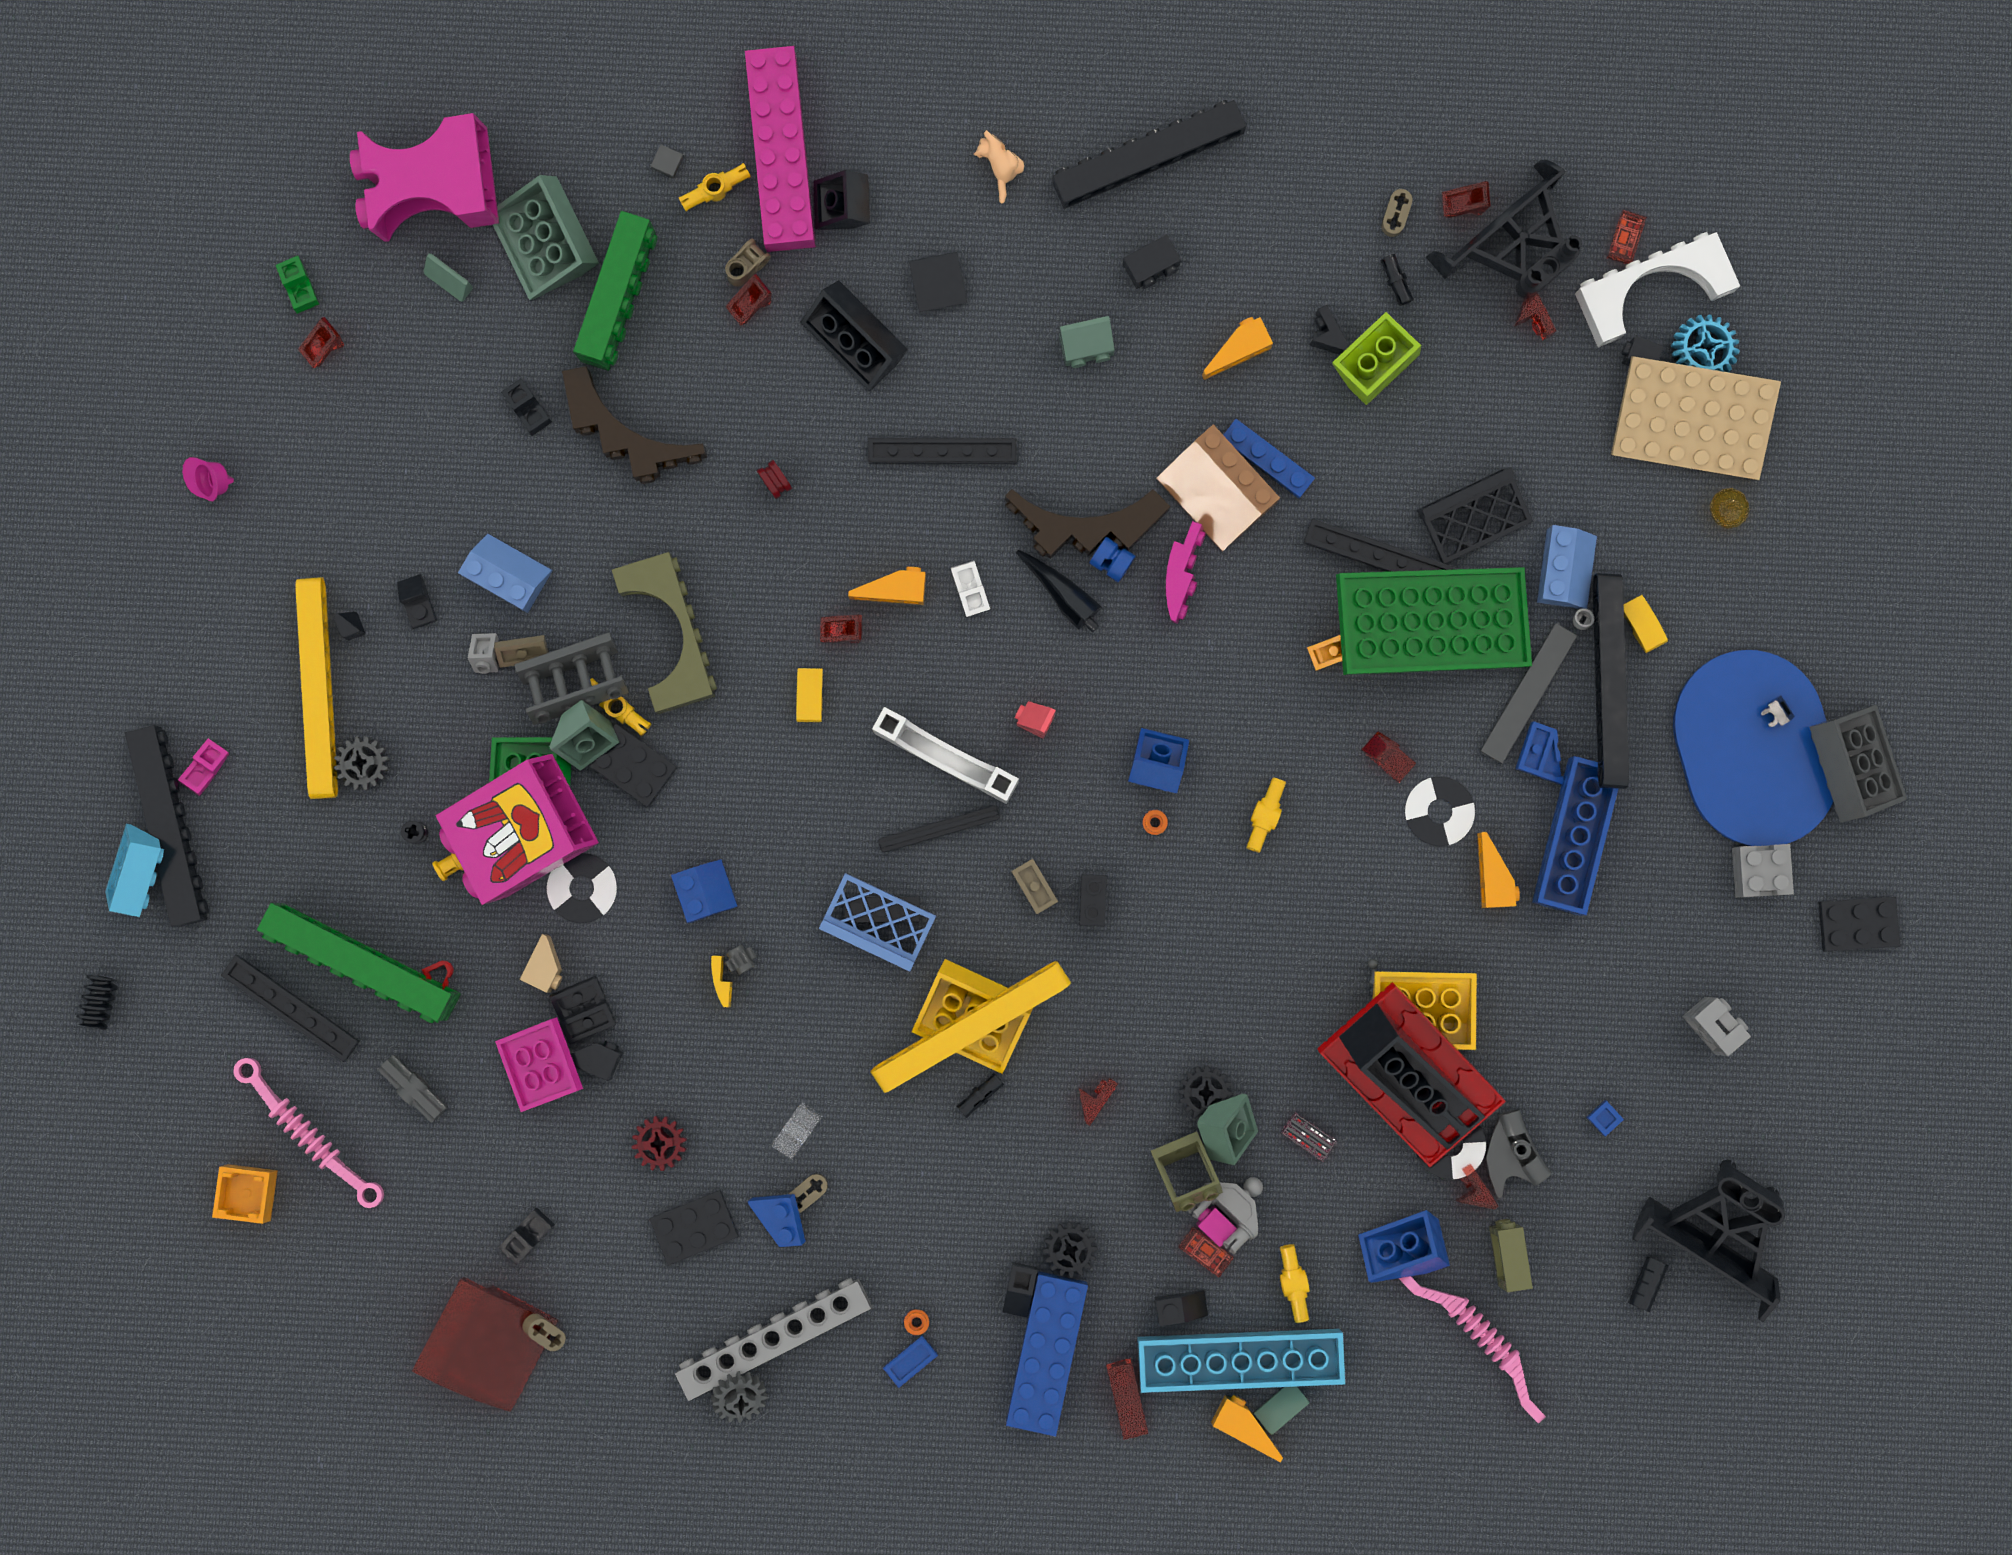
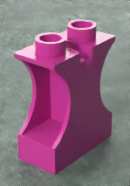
[350,113,499,242]

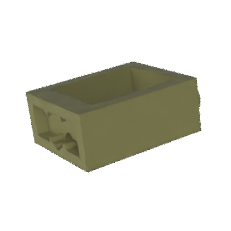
[1151,1131,1223,1212]
[1489,1219,1533,1292]

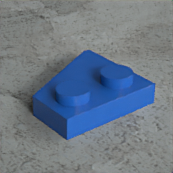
[748,1194,806,1247]

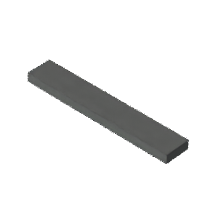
[1480,623,1577,764]

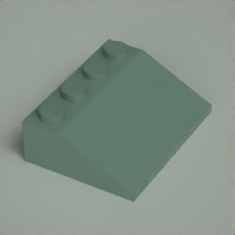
[493,175,599,300]

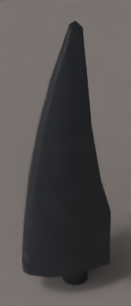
[1016,550,1102,633]

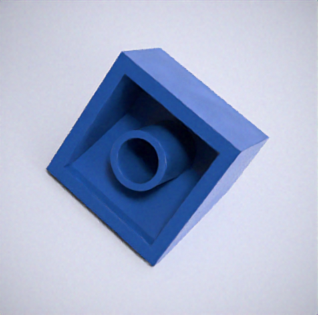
[1128,728,1189,793]
[671,859,738,923]

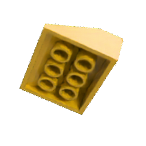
[912,959,1033,1074]
[1373,972,1477,1050]

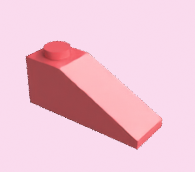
[1015,701,1056,739]

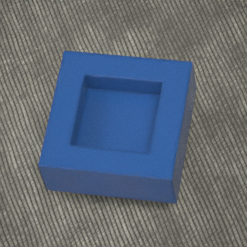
[1586,1100,1624,1137]

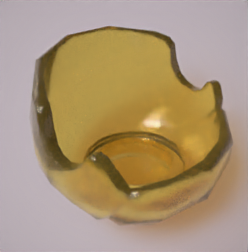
[1710,488,1750,529]

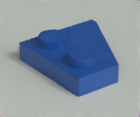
[1515,721,1564,785]

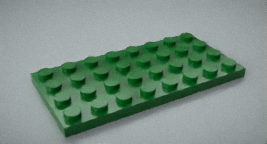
[1336,567,1532,675]

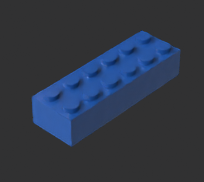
[1532,756,1618,916]
[1006,1271,1088,1437]

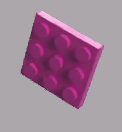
[495,1017,583,1112]

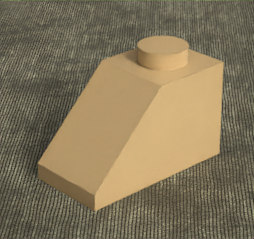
[520,934,562,993]

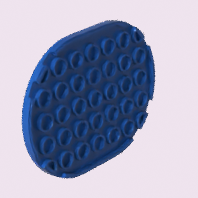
[1673,650,1833,846]

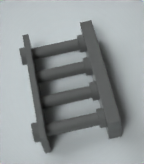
[514,632,629,725]

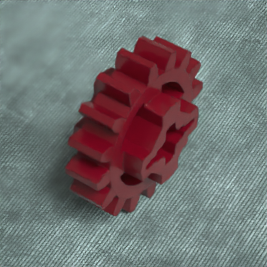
[631,1116,687,1171]

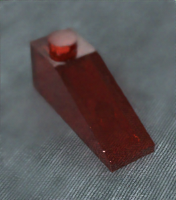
[1106,1359,1148,1440]

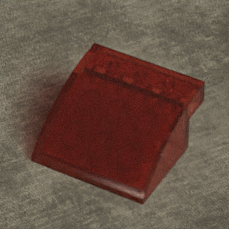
[412,1277,559,1412]

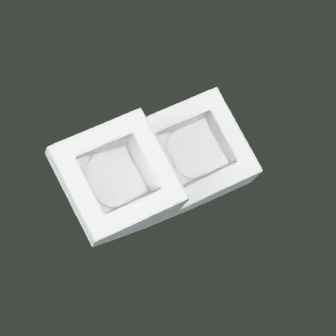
[951,560,990,617]

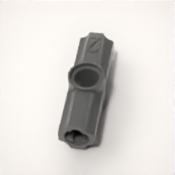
[378,1054,448,1123]

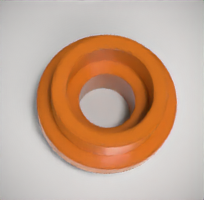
[1143,810,1168,835]
[904,1309,929,1335]

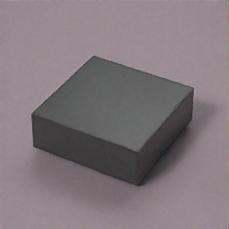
[650,144,684,178]

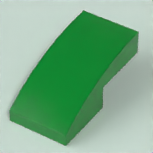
[276,256,320,314]

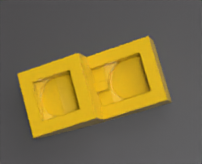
[1624,595,1668,653]
[796,668,823,722]
[711,956,732,1007]

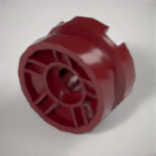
[756,460,792,499]

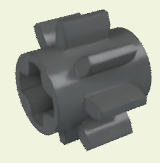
[725,944,757,975]

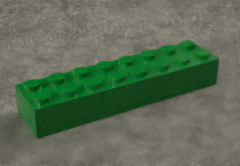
[257,903,461,1023]

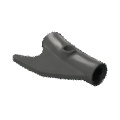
[1485,1109,1551,1198]

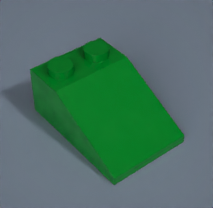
[489,737,571,787]

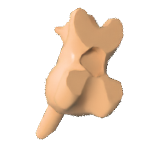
[974,130,1024,204]

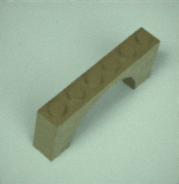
[612,552,717,714]

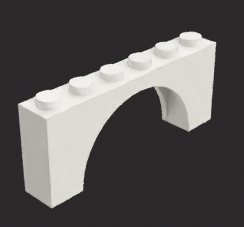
[1575,232,1740,347]
[872,707,1019,804]

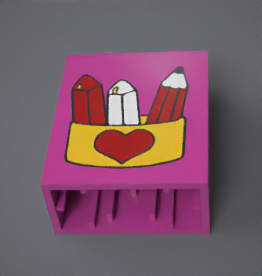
[436,754,599,905]

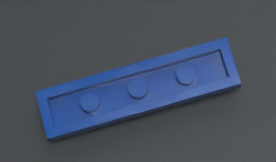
[1224,419,1315,499]

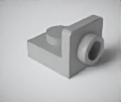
[468,633,499,674]

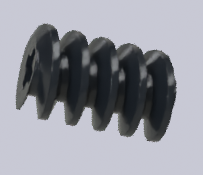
[76,975,118,1030]

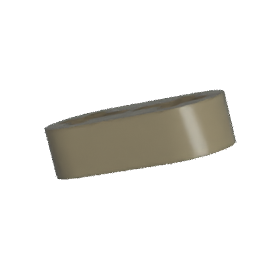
[1381,189,1412,237]
[788,1173,828,1213]
[523,1314,566,1351]

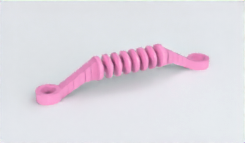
[234,1058,384,1208]
[1399,1276,1546,1424]

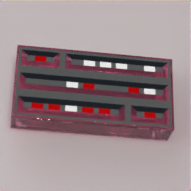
[1281,1112,1337,1162]

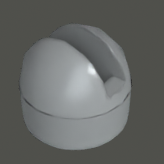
[1573,609,1594,630]

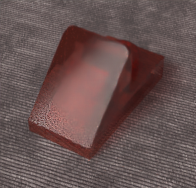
[1442,181,1491,218]
[725,274,772,326]
[1514,293,1556,340]
[298,317,344,368]
[820,614,862,644]
[1361,731,1416,783]
[1078,1078,1118,1126]
[1456,1164,1499,1209]

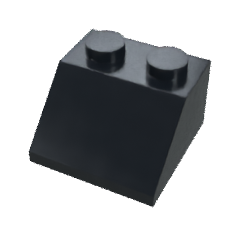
[813,170,870,230]

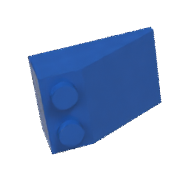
[1358,1210,1450,1283]

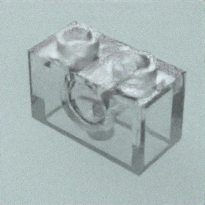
[771,1102,823,1160]

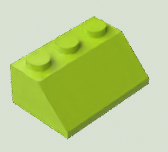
[1332,312,1421,405]

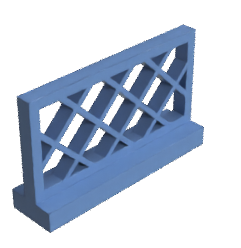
[819,873,936,971]

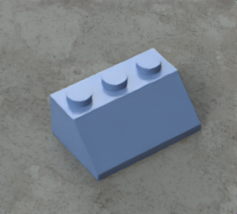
[1537,525,1597,609]
[458,534,553,613]

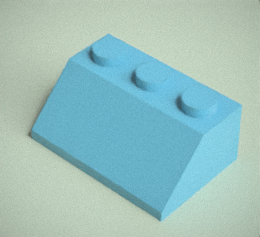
[105,824,164,917]

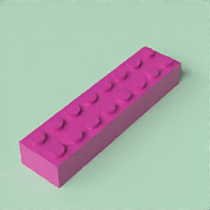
[745,46,816,252]

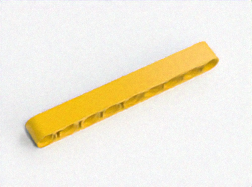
[296,577,338,799]
[870,961,1071,1093]

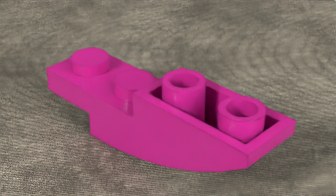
[1166,521,1206,624]

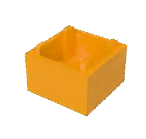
[212,1164,278,1224]

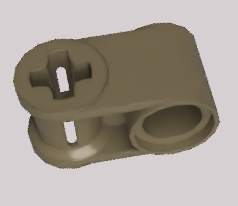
[725,238,771,286]

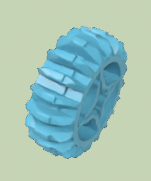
[1671,315,1740,372]

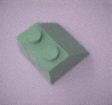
[1059,316,1115,368]
[549,700,619,771]
[1197,1094,1258,1165]

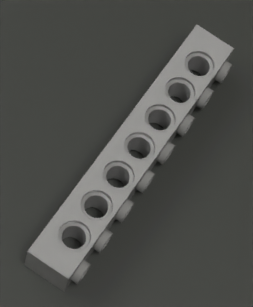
[675,1278,872,1401]

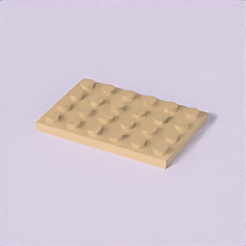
[1611,356,1781,480]

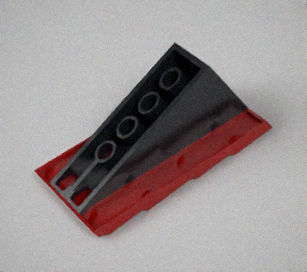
[1317,982,1506,1167]

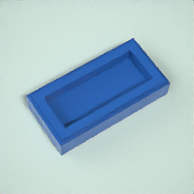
[883,1335,938,1388]

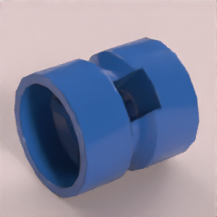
[1089,537,1136,582]

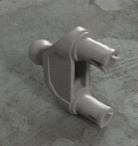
[1188,1177,1263,1254]

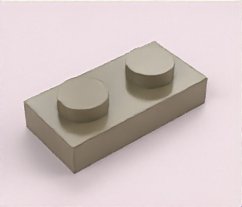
[494,635,549,668]
[1011,859,1058,914]

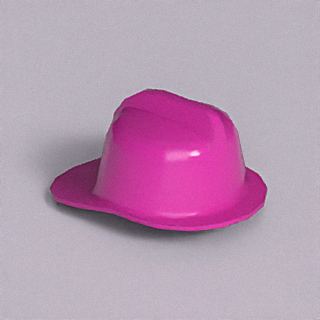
[182,457,234,501]

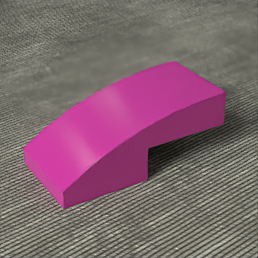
[178,738,229,796]

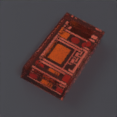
[1607,210,1647,264]
[1178,1227,1234,1278]

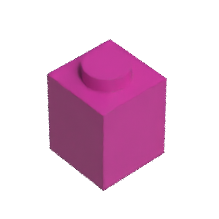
[1196,1206,1237,1247]

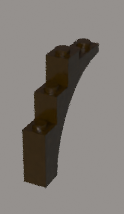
[562,366,707,484]
[1005,489,1171,559]

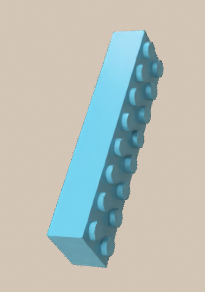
[1137,1329,1345,1393]

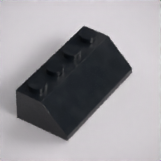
[800,280,908,391]

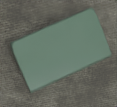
[424,254,473,302]
[1253,1386,1310,1435]

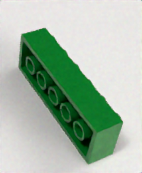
[573,211,658,371]

